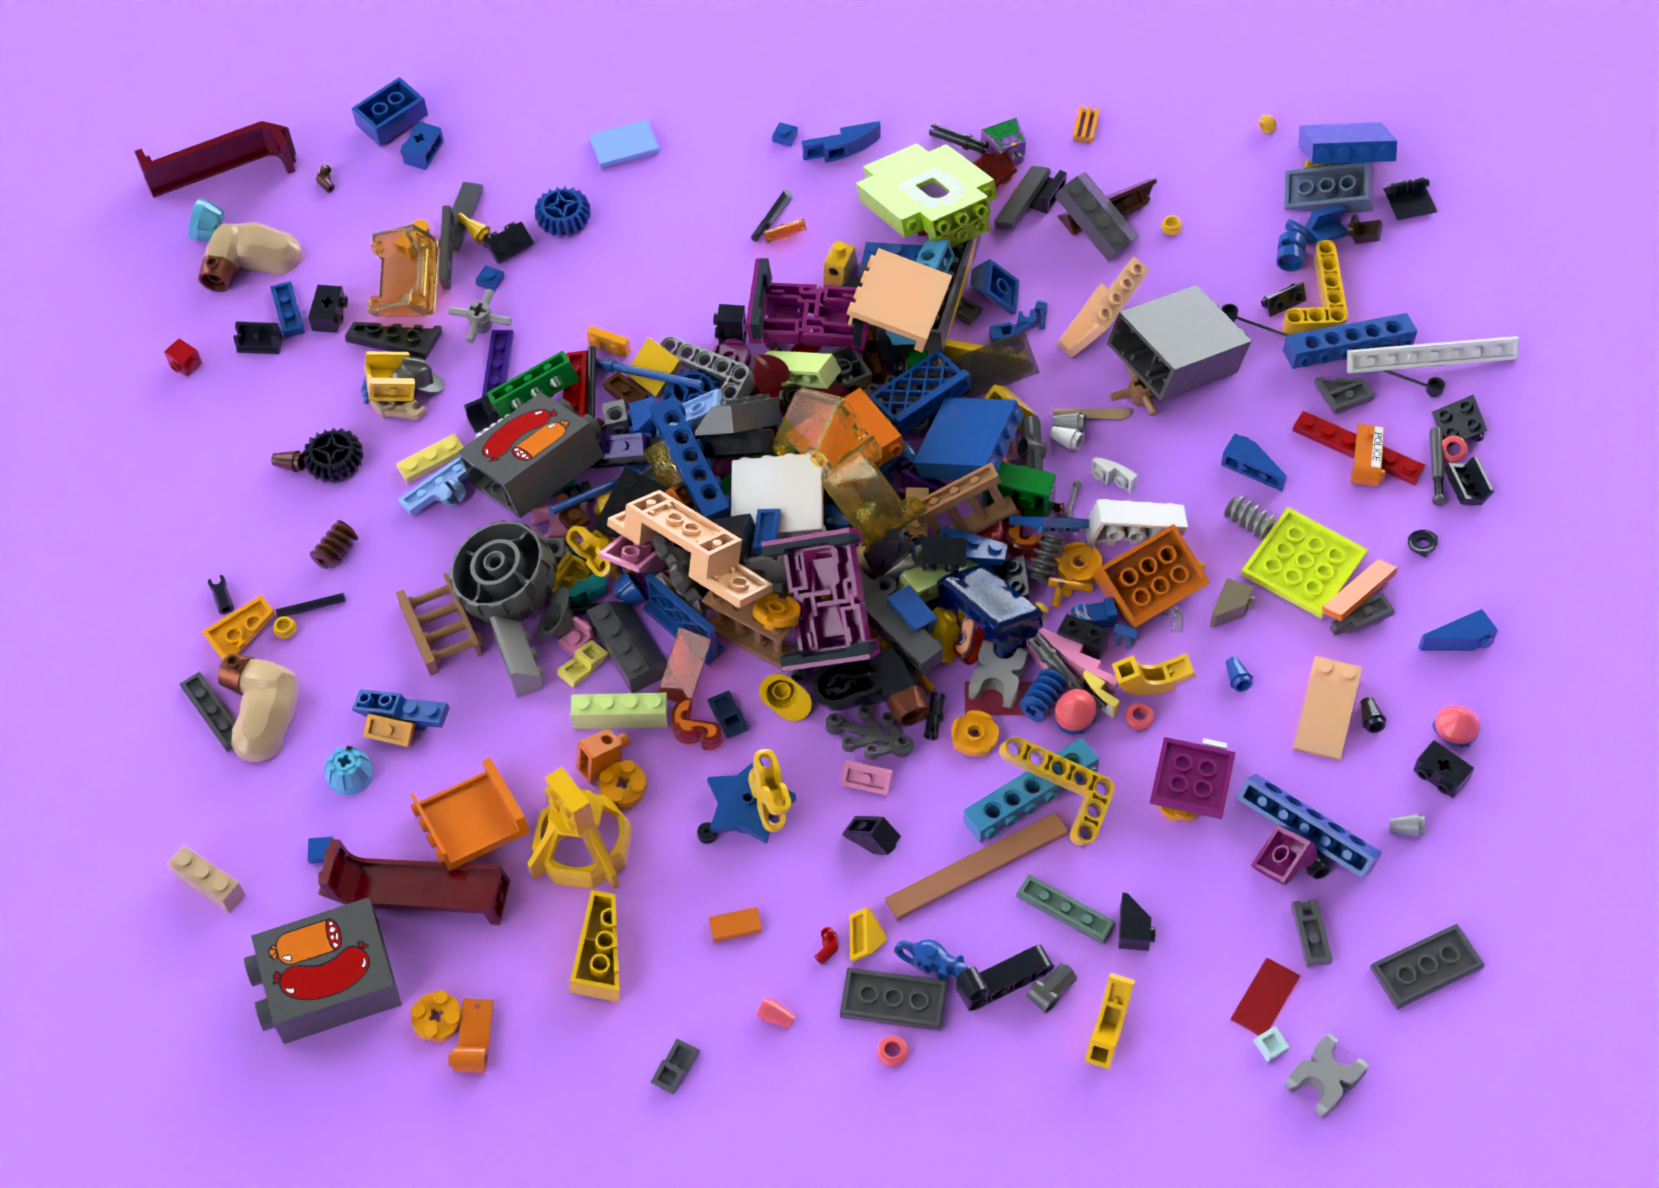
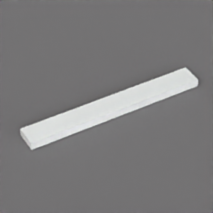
[1347,336,1519,373]

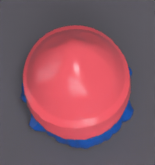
[1052,689,1097,735]
[1432,705,1480,748]

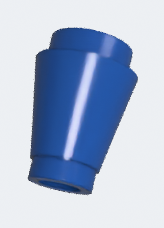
[1225,656,1253,692]

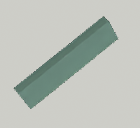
[1016,874,1115,945]

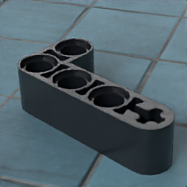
[956,945,1054,1011]

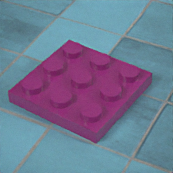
[1149,737,1236,819]

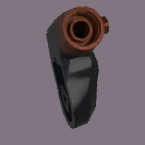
[811,648,930,727]

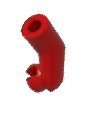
[814,927,839,965]

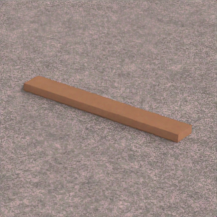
[885,812,1068,921]

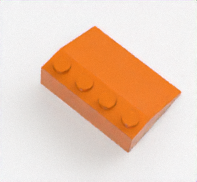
[1092,524,1211,628]

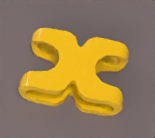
[566,526,635,579]
[748,749,791,832]

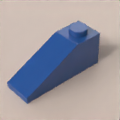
[1221,433,1287,492]
[1418,609,1498,651]

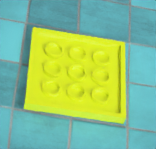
[1241,507,1368,619]

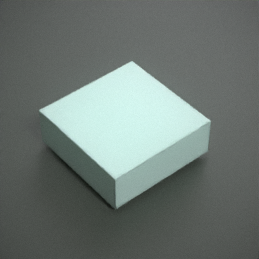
[1253,1026,1290,1062]

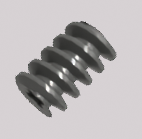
[1026,532,1066,583]

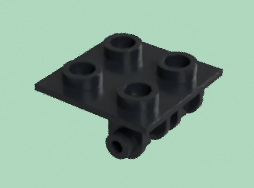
[1383,177,1437,220]
[1432,394,1488,447]
[983,555,1030,606]

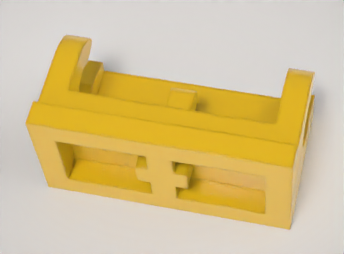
[547,552,591,605]

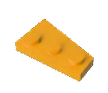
[202,595,275,661]

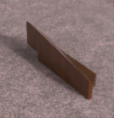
[1058,178,1157,235]

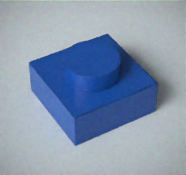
[772,122,798,147]
[475,265,505,292]

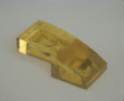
[643,440,682,488]

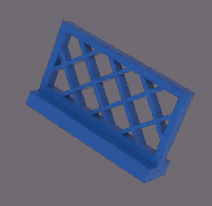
[869,349,972,435]
[643,572,724,666]

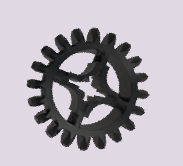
[303,427,364,483]

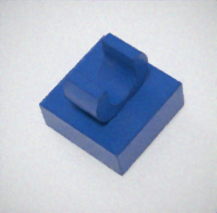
[1113,623,1140,649]

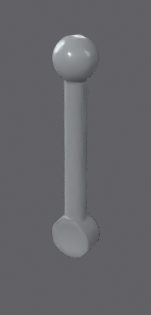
[1064,480,1082,518]

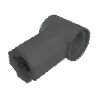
[1026,963,1077,1013]

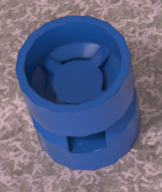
[1276,231,1306,272]

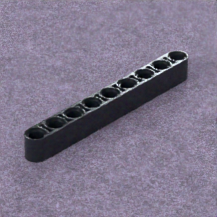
[590,429,774,468]

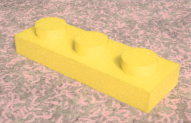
[396,434,464,484]

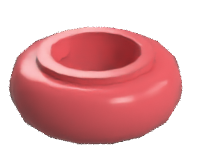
[1442,436,1468,463]
[1125,703,1154,731]
[877,1036,909,1067]

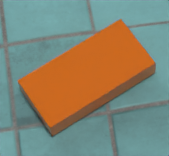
[708,907,762,943]

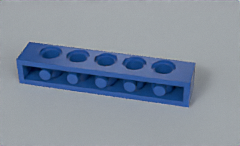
[1283,313,1418,369]
[649,396,731,520]
[1236,773,1382,878]

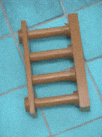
[910,462,1018,537]
[395,573,484,676]
[702,590,795,670]

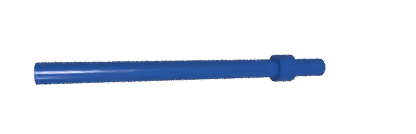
[596,358,705,390]
[548,463,661,516]

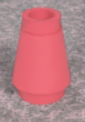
[756,997,796,1029]

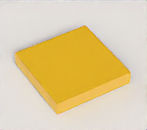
[625,337,682,398]

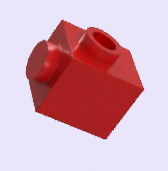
[164,338,202,377]

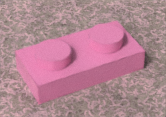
[841,760,893,795]

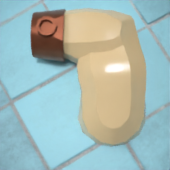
[198,222,303,292]
[218,654,300,762]

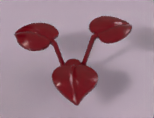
[753,354,850,441]

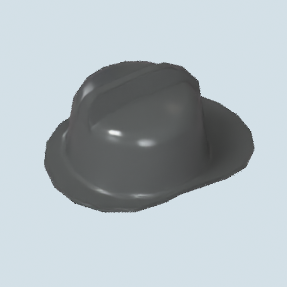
[392,357,444,393]
[537,587,574,639]

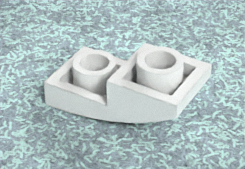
[1091,457,1138,493]

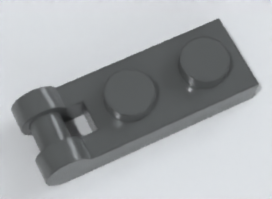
[1291,899,1333,967]

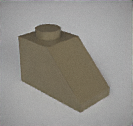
[1210,578,1255,628]

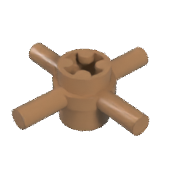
[1109,364,1158,417]

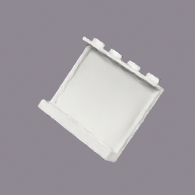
[731,451,826,544]

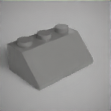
[490,616,545,698]

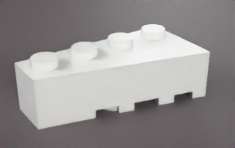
[1084,499,1188,547]

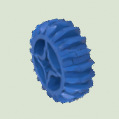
[534,186,591,237]
[663,368,721,404]

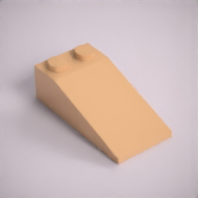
[1293,656,1362,761]

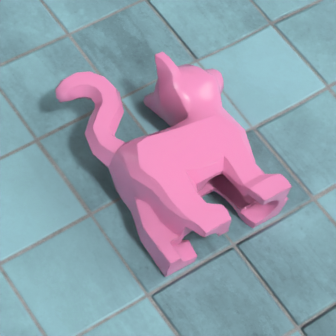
[530,501,588,547]

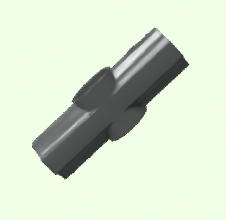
[1017,415,1047,471]

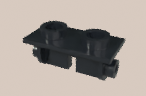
[1261,282,1306,317]

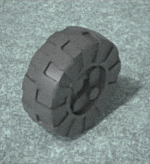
[449,520,557,625]

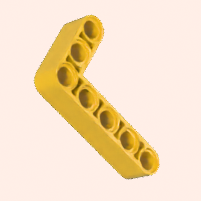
[1282,240,1348,335]
[999,737,1115,847]

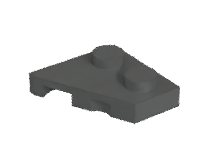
[1314,377,1375,414]

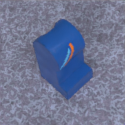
[1070,597,1117,628]

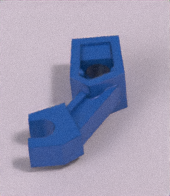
[989,309,1037,347]

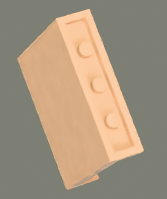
[847,248,952,352]
[1056,256,1150,358]

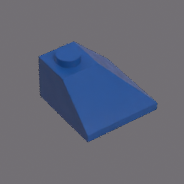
[970,259,1019,315]

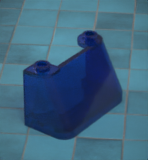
[937,564,1043,658]

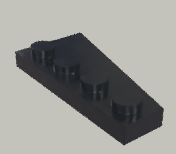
[345,322,442,360]

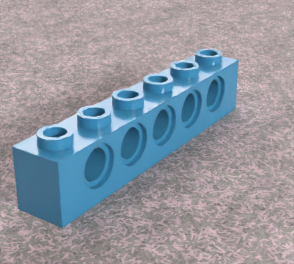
[886,240,955,345]
[963,737,1099,842]

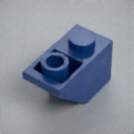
[627,397,657,437]

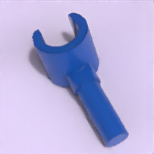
[1035,300,1048,330]

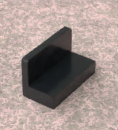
[1029,170,1067,214]
[874,325,912,360]

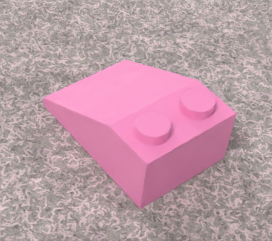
[599,535,674,573]

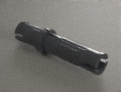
[929,123,989,155]

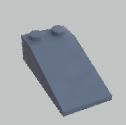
[1284,162,1373,213]

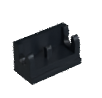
[233,321,283,354]

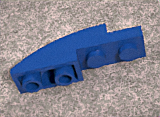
[801,121,881,163]
[352,689,450,731]

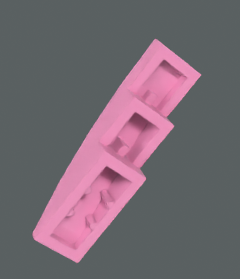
[1038,627,1118,697]

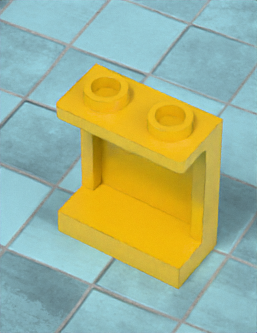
[364,351,415,401]

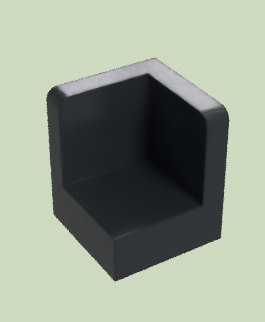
[464,395,498,433]

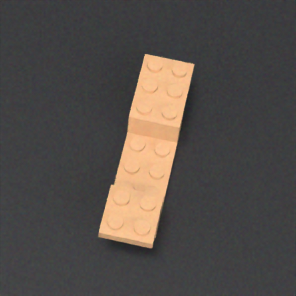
[607,490,773,608]

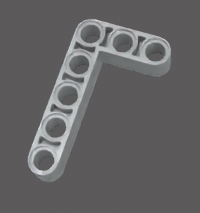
[660,336,755,401]

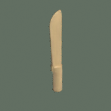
[1052,408,1131,420]

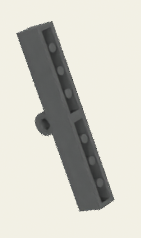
[818,548,943,676]

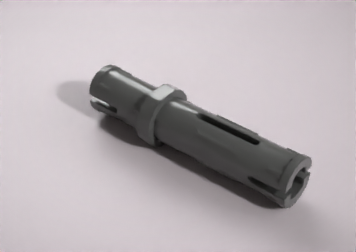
[1028,633,1085,691]

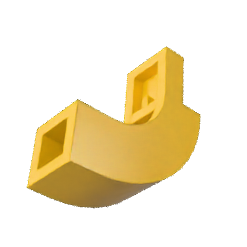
[1112,653,1196,696]
[1084,973,1135,1069]

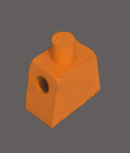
[576,729,631,784]

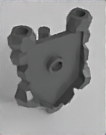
[652,533,709,618]

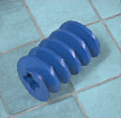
[1020,669,1067,722]

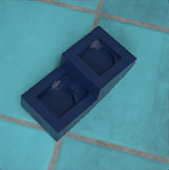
[707,690,749,739]

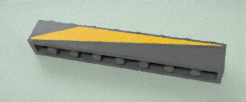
[923,235,981,352]

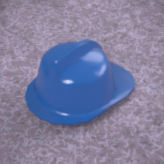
[614,567,648,605]

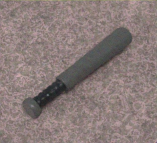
[1429,427,1446,506]

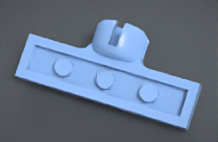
[397,457,469,516]

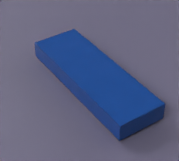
[270,281,305,338]

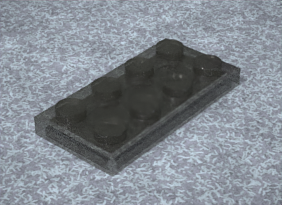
[942,331,1040,399]

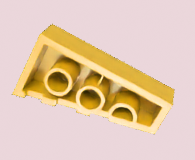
[569,890,620,1002]

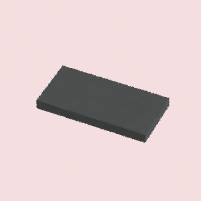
[1370,923,1485,1010]
[840,967,947,1031]

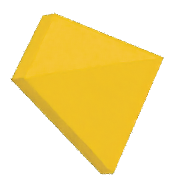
[849,907,888,962]

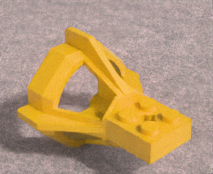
[527,766,632,889]

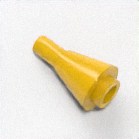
[456,213,491,244]

